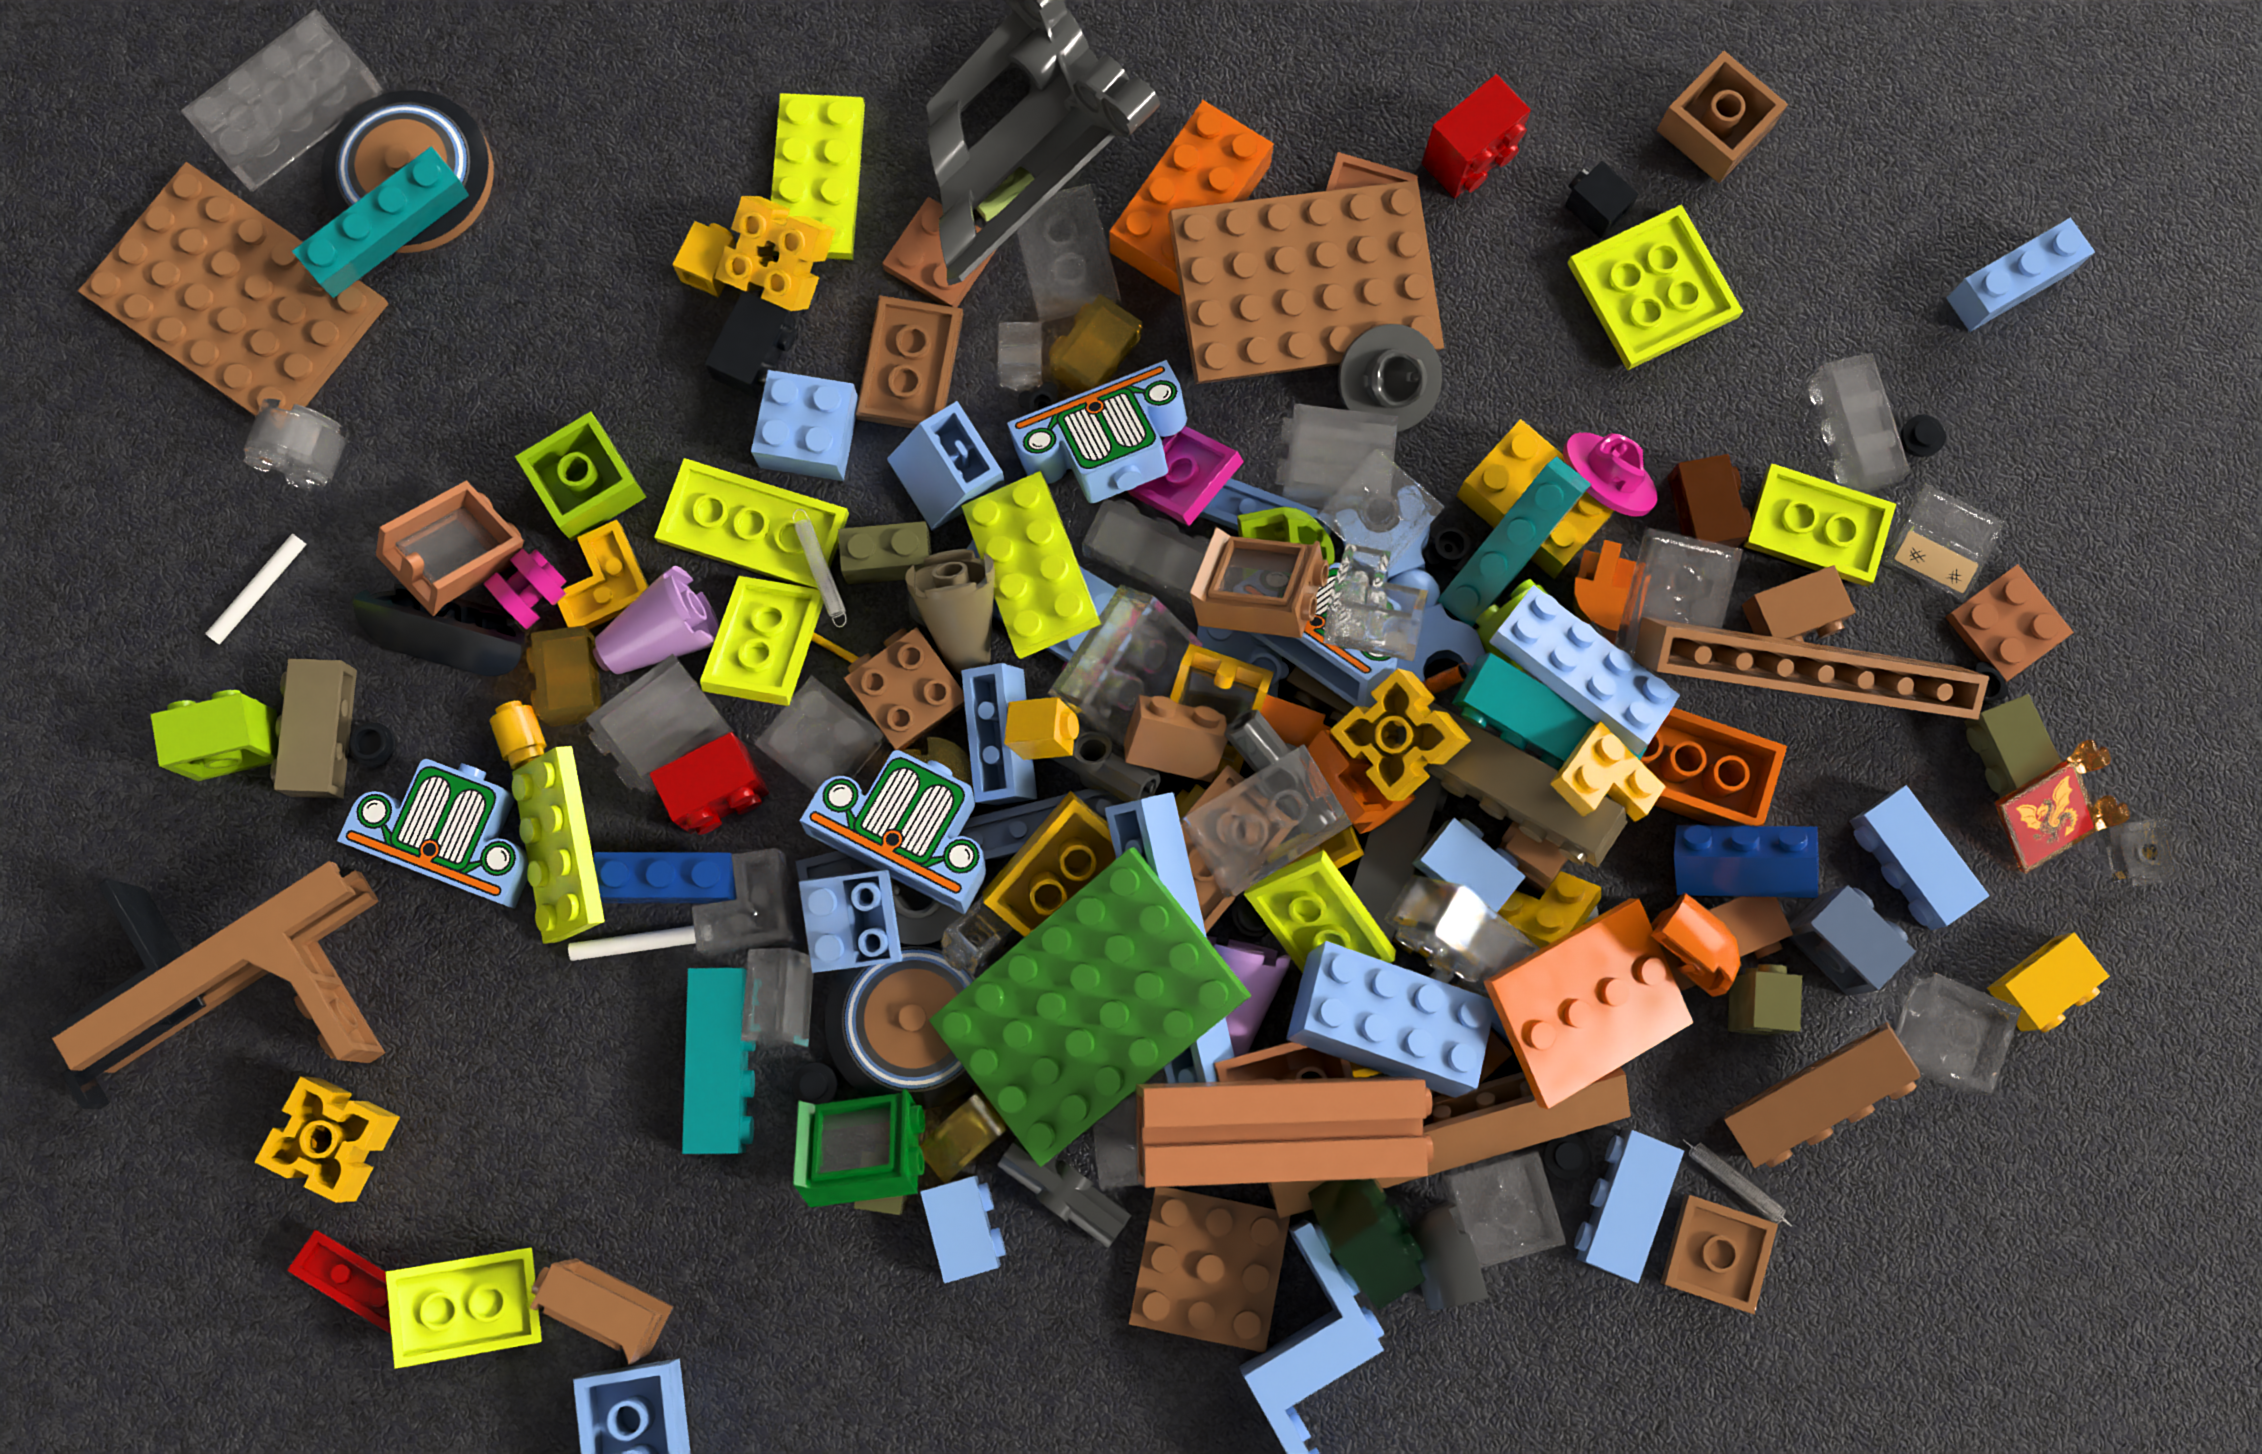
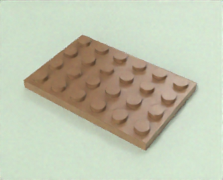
[78,162,389,435]
[1168,180,1444,384]

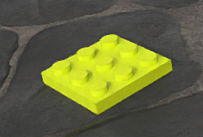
[1567,204,1743,371]

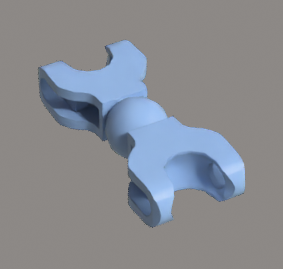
[1336,484,1486,685]

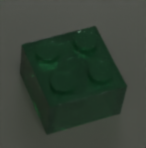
[1307,1178,1426,1310]

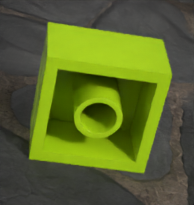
[515,412,646,542]
[151,690,279,781]

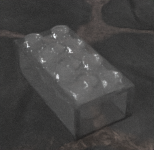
[181,9,384,192]

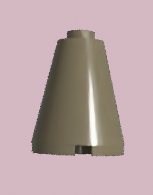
[905,549,995,676]

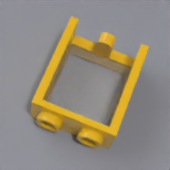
[1170,643,1274,779]

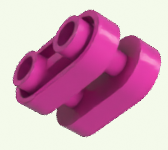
[483,548,567,630]

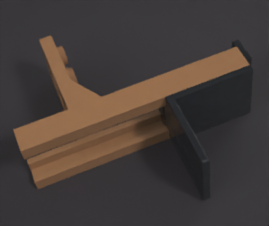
[48,861,385,1109]

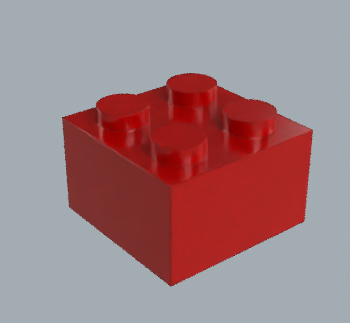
[1421,74,1531,199]
[649,732,770,835]

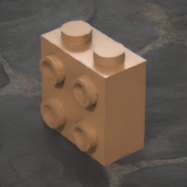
[844,627,965,751]

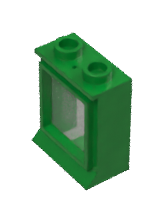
[793,1089,925,1208]

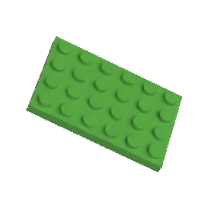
[929,847,1252,1167]

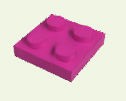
[1127,426,1244,526]

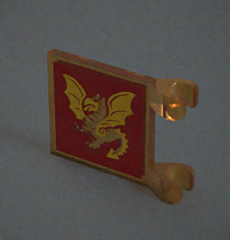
[1994,740,2130,874]

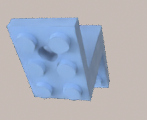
[1239,1219,1385,1454]

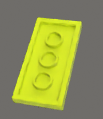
[771,93,865,260]
[654,458,849,589]
[961,471,1101,659]
[512,746,605,944]

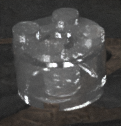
[243,398,349,490]

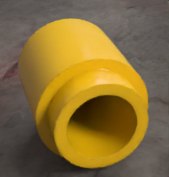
[489,701,546,770]

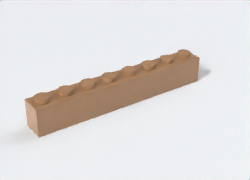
[1633,617,1989,720]
[1267,1066,1631,1219]

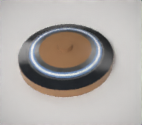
[321,90,494,253]
[825,935,990,1110]

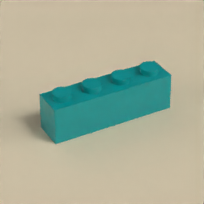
[292,146,469,298]
[1437,456,1591,627]
[1452,653,1647,795]
[682,968,757,1154]

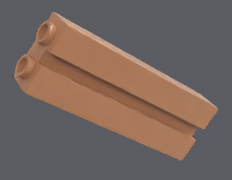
[1136,1076,1433,1187]

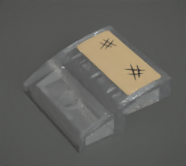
[1883,483,2004,601]

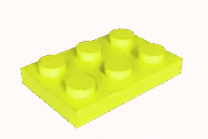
[1743,463,1896,587]
[700,576,824,706]
[1244,850,1396,973]
[386,1248,542,1368]

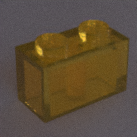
[1048,294,1142,394]
[526,625,604,727]

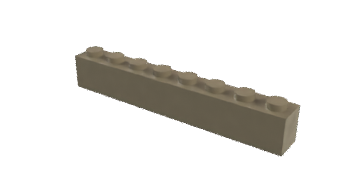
[1286,666,1627,868]

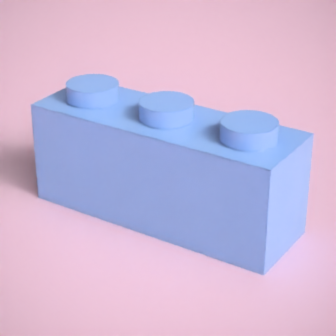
[1946,218,2095,332]
[961,663,1037,806]
[1849,785,1990,930]
[1574,1130,1684,1283]

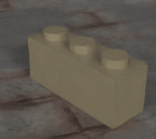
[271,659,357,799]

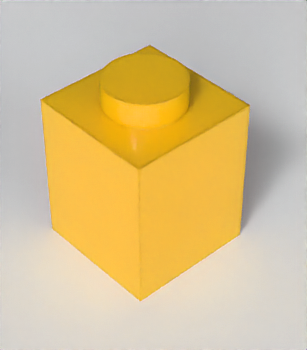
[672,221,736,297]
[1004,697,1079,760]

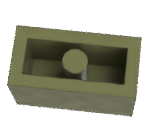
[838,521,932,585]
[1964,694,2063,801]
[1728,964,1802,1036]

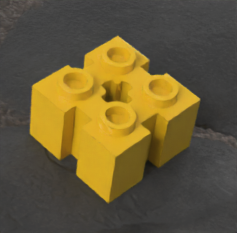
[715,196,836,311]
[1330,669,1471,801]
[255,1076,400,1203]

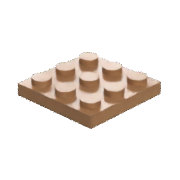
[1129,1187,1290,1353]

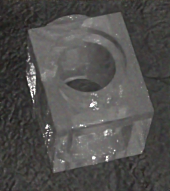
[998,322,1043,391]

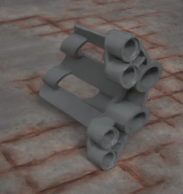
[926,0,1160,285]

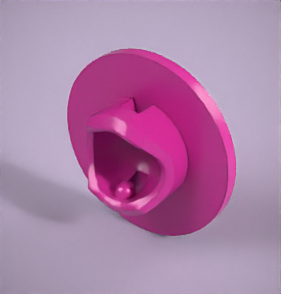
[1563,432,1657,516]

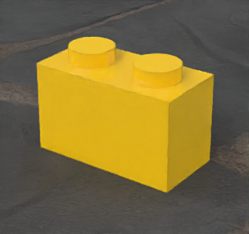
[1987,932,2110,1033]

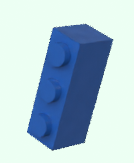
[1674,825,1819,898]
[594,852,740,904]

